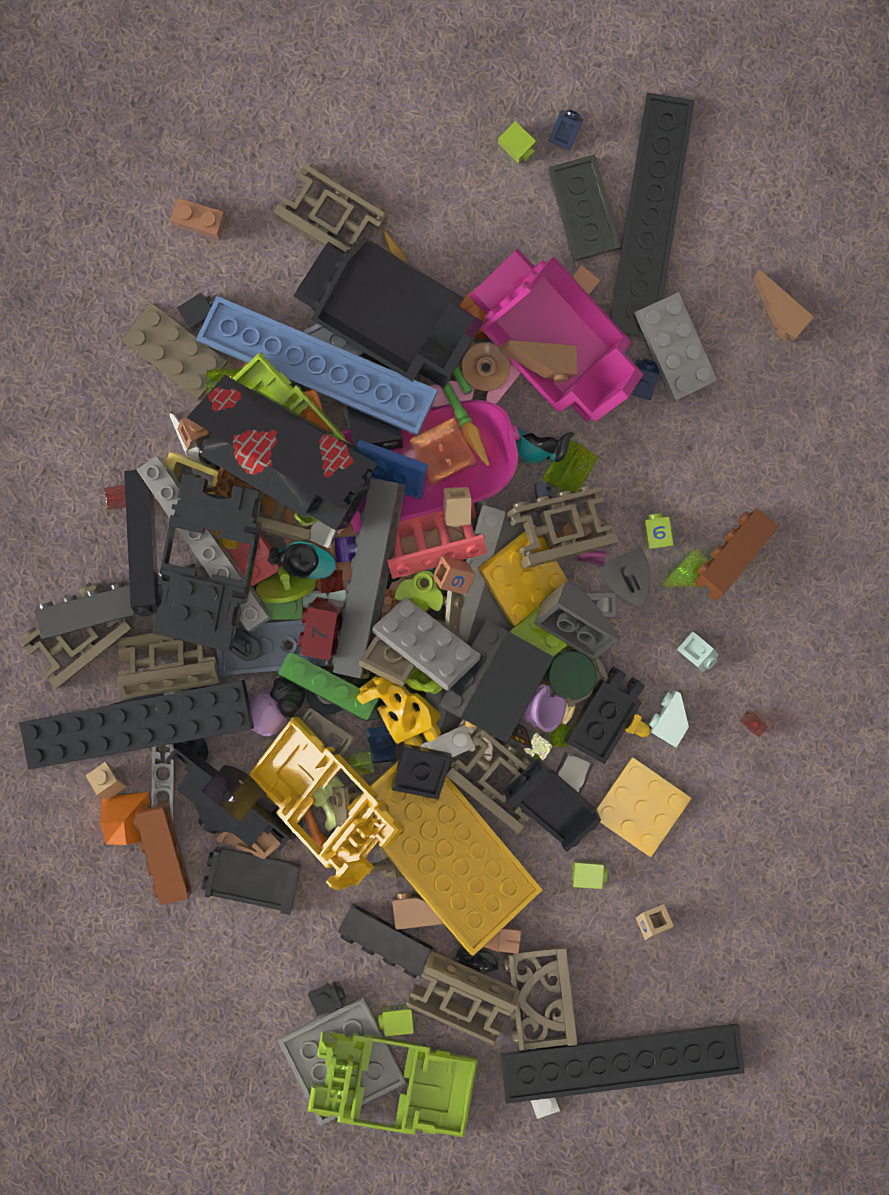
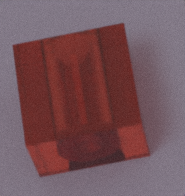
[104,485,126,510]
[320,570,344,593]
[739,711,768,737]

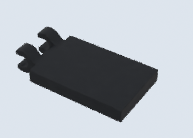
[563,666,645,764]

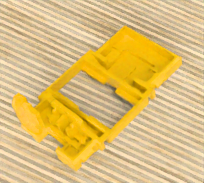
[248,717,404,890]

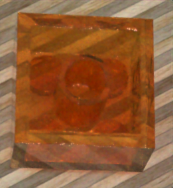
[410,417,477,486]

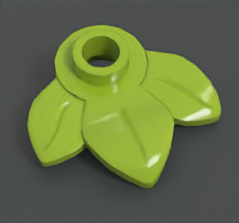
[395,570,443,612]

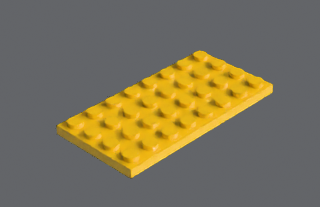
[347,760,542,956]

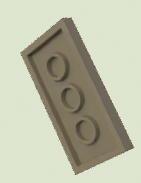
[122,303,228,400]

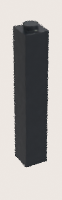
[124,470,159,617]

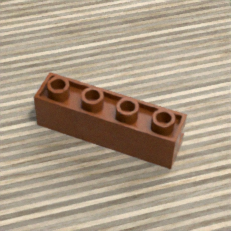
[693,508,779,601]
[133,801,192,905]

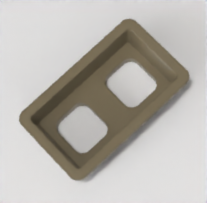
[301,708,353,756]

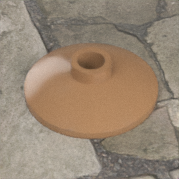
[462,342,510,391]

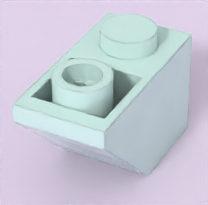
[649,690,689,747]

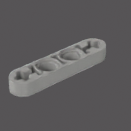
[152,743,175,824]

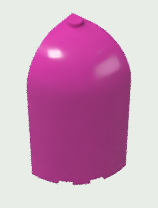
[341,400,520,533]

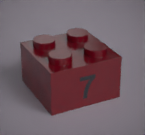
[298,596,346,660]

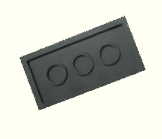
[548,154,621,262]

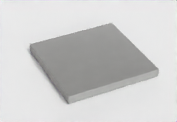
[277,996,407,1126]

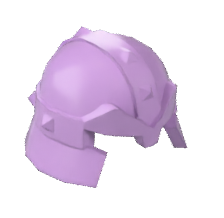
[522,683,566,732]
[249,690,292,736]

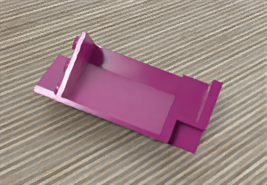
[469,248,643,422]

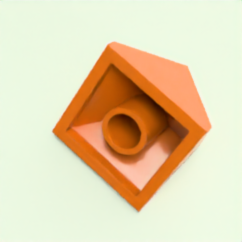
[100,792,151,845]

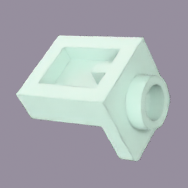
[677,632,719,672]

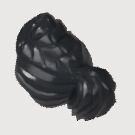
[270,677,306,718]

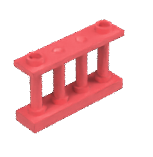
[387,503,487,579]

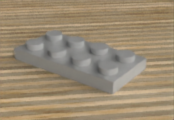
[634,292,717,401]
[372,597,480,691]

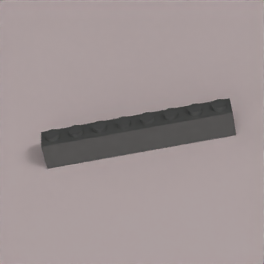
[332,478,406,678]
[34,563,211,640]

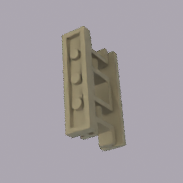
[273,163,387,252]
[507,485,619,569]
[20,583,134,689]
[117,633,219,699]
[446,728,532,834]
[406,951,520,1045]

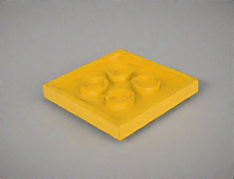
[477,525,568,626]
[596,757,692,857]

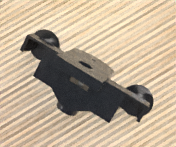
[165,738,303,851]

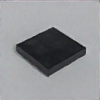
[391,743,452,799]

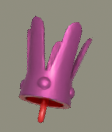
[577,548,607,567]

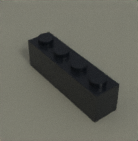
[338,903,437,978]

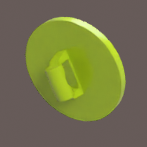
[256,567,316,603]

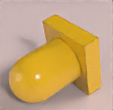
[625,714,651,737]

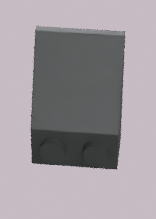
[534,581,620,660]

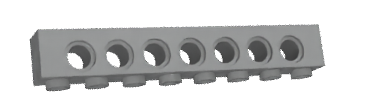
[137,456,273,631]

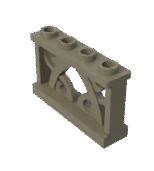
[504,944,577,1051]

